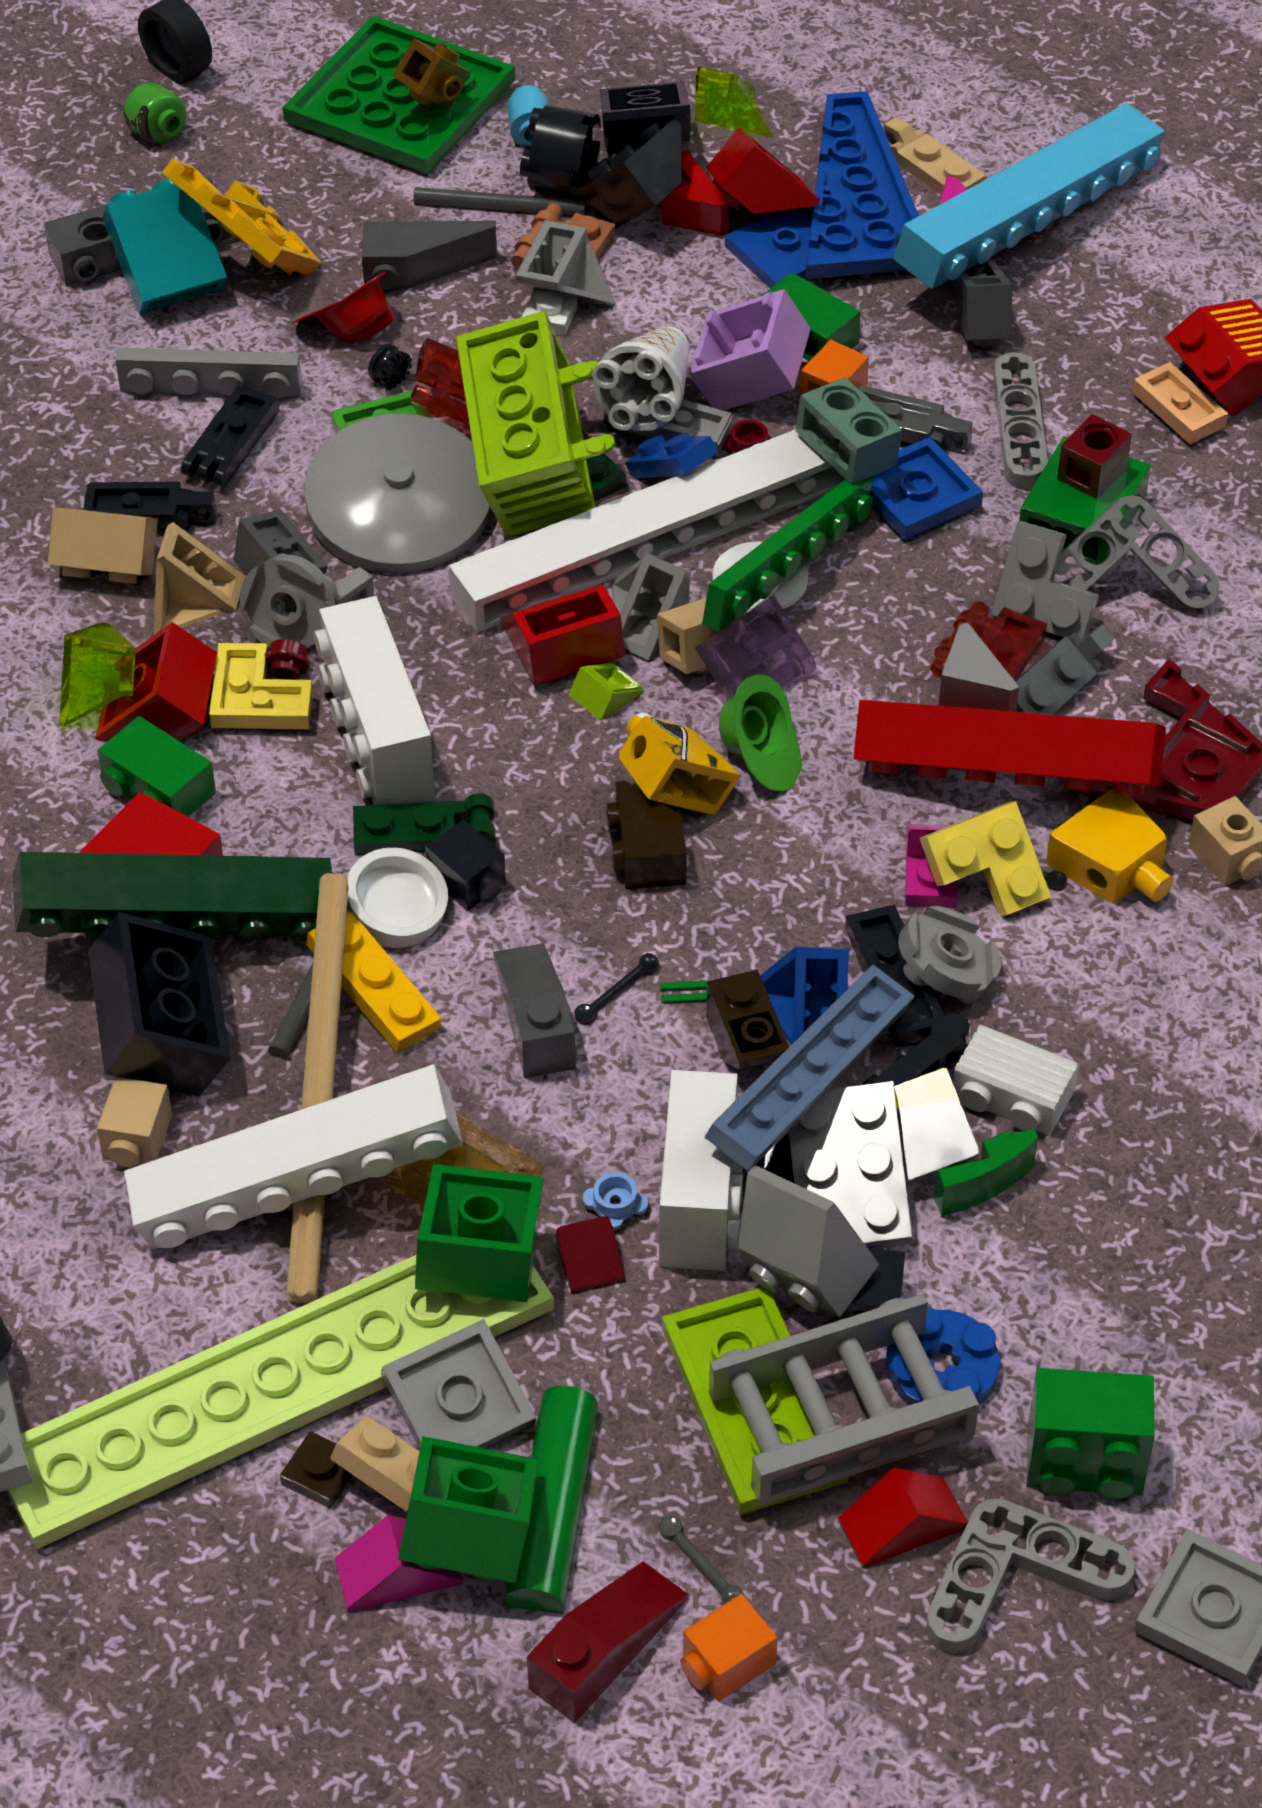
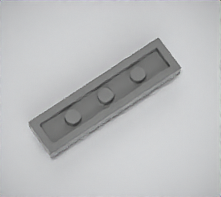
[115,348,302,398]

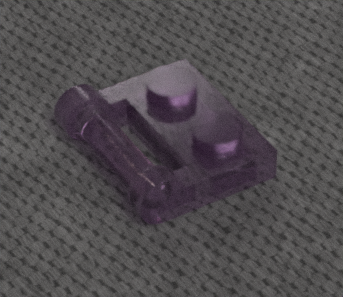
[695,595,816,701]

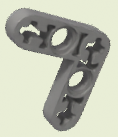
[1056,495,1220,608]
[926,1498,1135,1654]

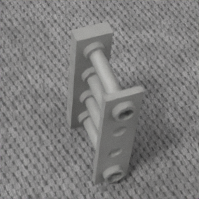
[709,1294,979,1506]

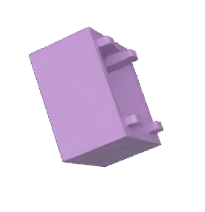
[689,289,811,411]

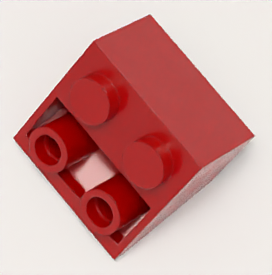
[500,584,625,686]

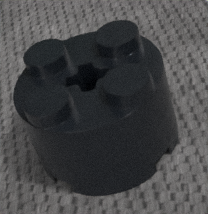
[520,105,601,200]

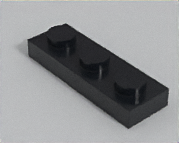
[845,904,944,1047]

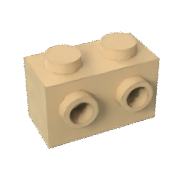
[48,507,158,584]

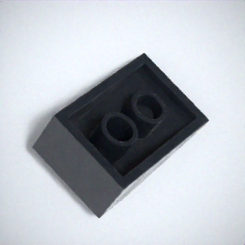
[599,81,691,149]

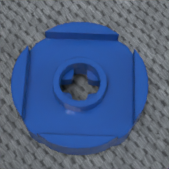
[885,1307,1000,1405]

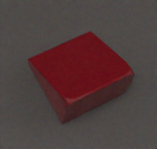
[556,1216,625,1294]

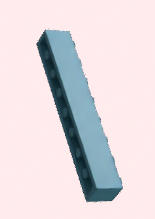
[893,103,1165,289]

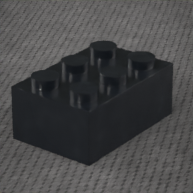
[88,912,231,1096]

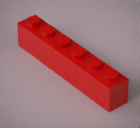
[853,699,1166,796]

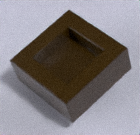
[280,1431,353,1509]

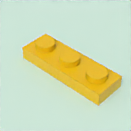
[306,910,442,1053]

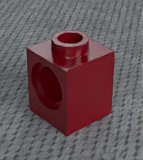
[1057,414,1132,499]

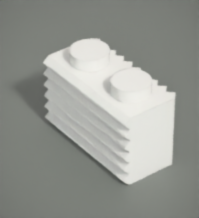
[953,1024,1079,1136]

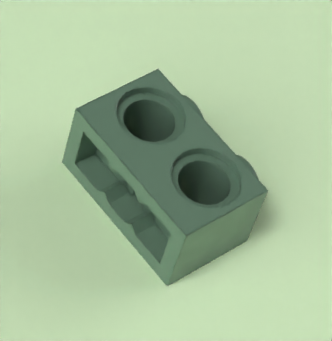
[795,377,902,484]

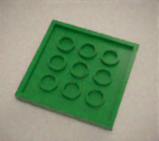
[282,16,515,174]

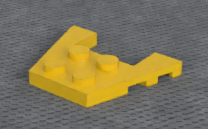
[162,158,322,275]

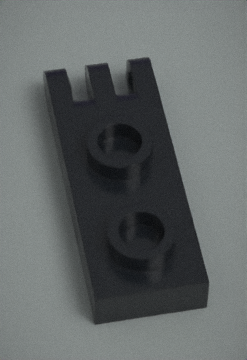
[181,385,280,487]

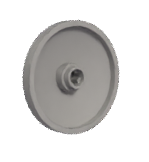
[305,414,492,573]

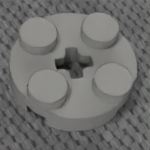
[240,553,338,648]
[898,906,1001,1004]

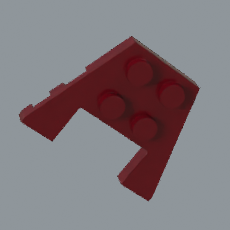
[1067,659,1262,820]

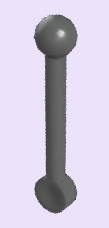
[659,1516,744,1604]

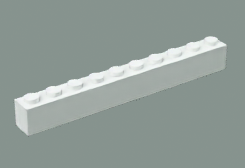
[449,429,845,633]

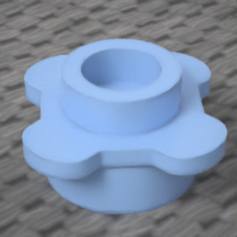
[583,1172,648,1230]

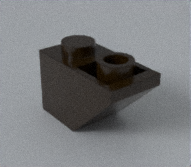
[606,781,687,889]
[706,969,789,1070]

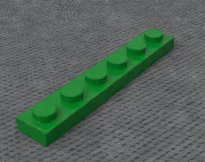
[702,476,873,632]

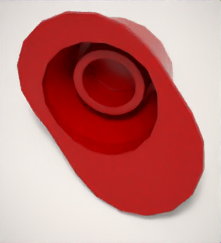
[292,272,394,342]

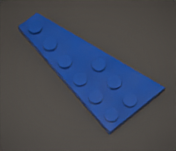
[805,91,919,279]

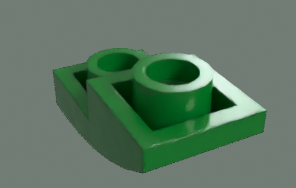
[935,1129,1038,1216]

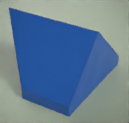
[760,946,849,1045]

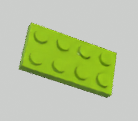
[662,1287,849,1515]

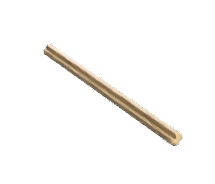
[286,873,349,1304]

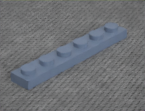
[704,965,915,1172]

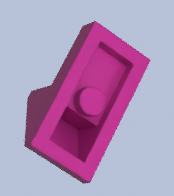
[905,824,957,908]

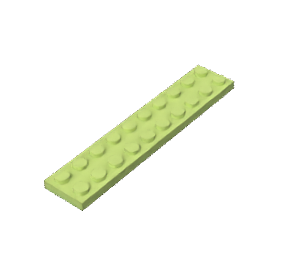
[6,1255,554,1550]

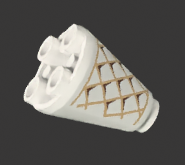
[592,326,689,431]

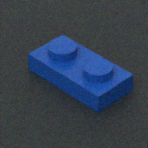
[625,433,718,479]

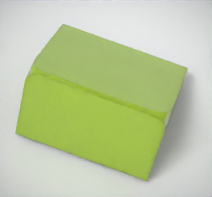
[569,663,644,721]

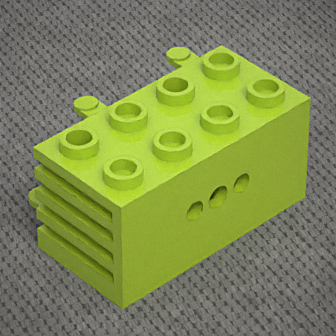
[456,311,615,537]

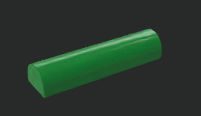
[505,1386,598,1614]

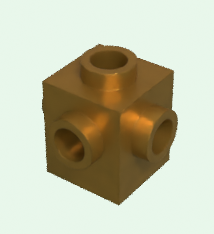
[392,38,471,109]

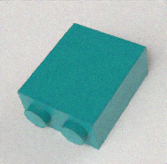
[103,179,227,315]

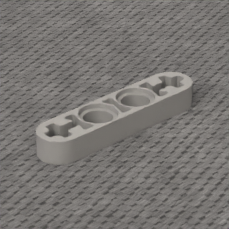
[993,352,1048,490]

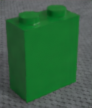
[1019,436,1151,565]

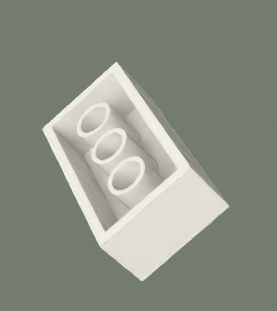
[314,596,436,805]

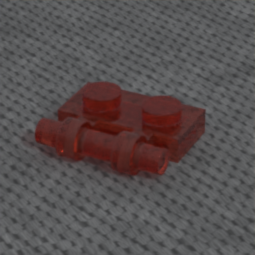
[410,338,471,431]
[930,601,1048,681]

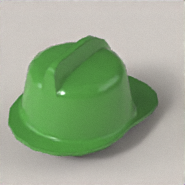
[719,674,802,792]

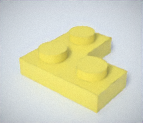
[209,643,313,729]
[919,801,1051,916]

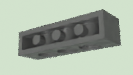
[44,175,231,286]

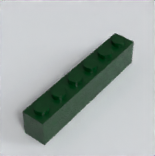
[12,852,332,941]

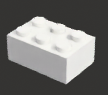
[659,1070,743,1271]

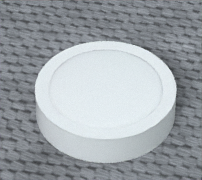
[347,848,448,948]

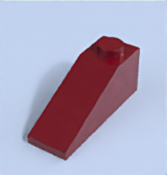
[527,1561,689,1724]

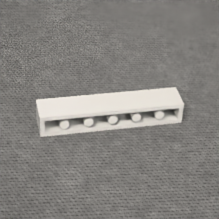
[124,1064,463,1249]

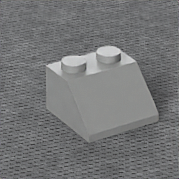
[738,1165,879,1317]

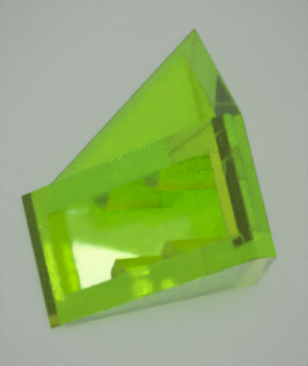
[695,67,773,137]
[59,623,136,728]

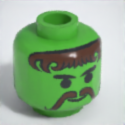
[123,82,187,145]

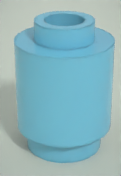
[507,85,549,146]

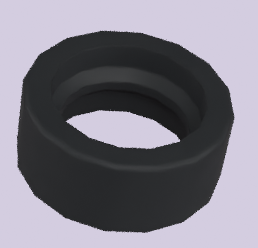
[138,0,212,83]

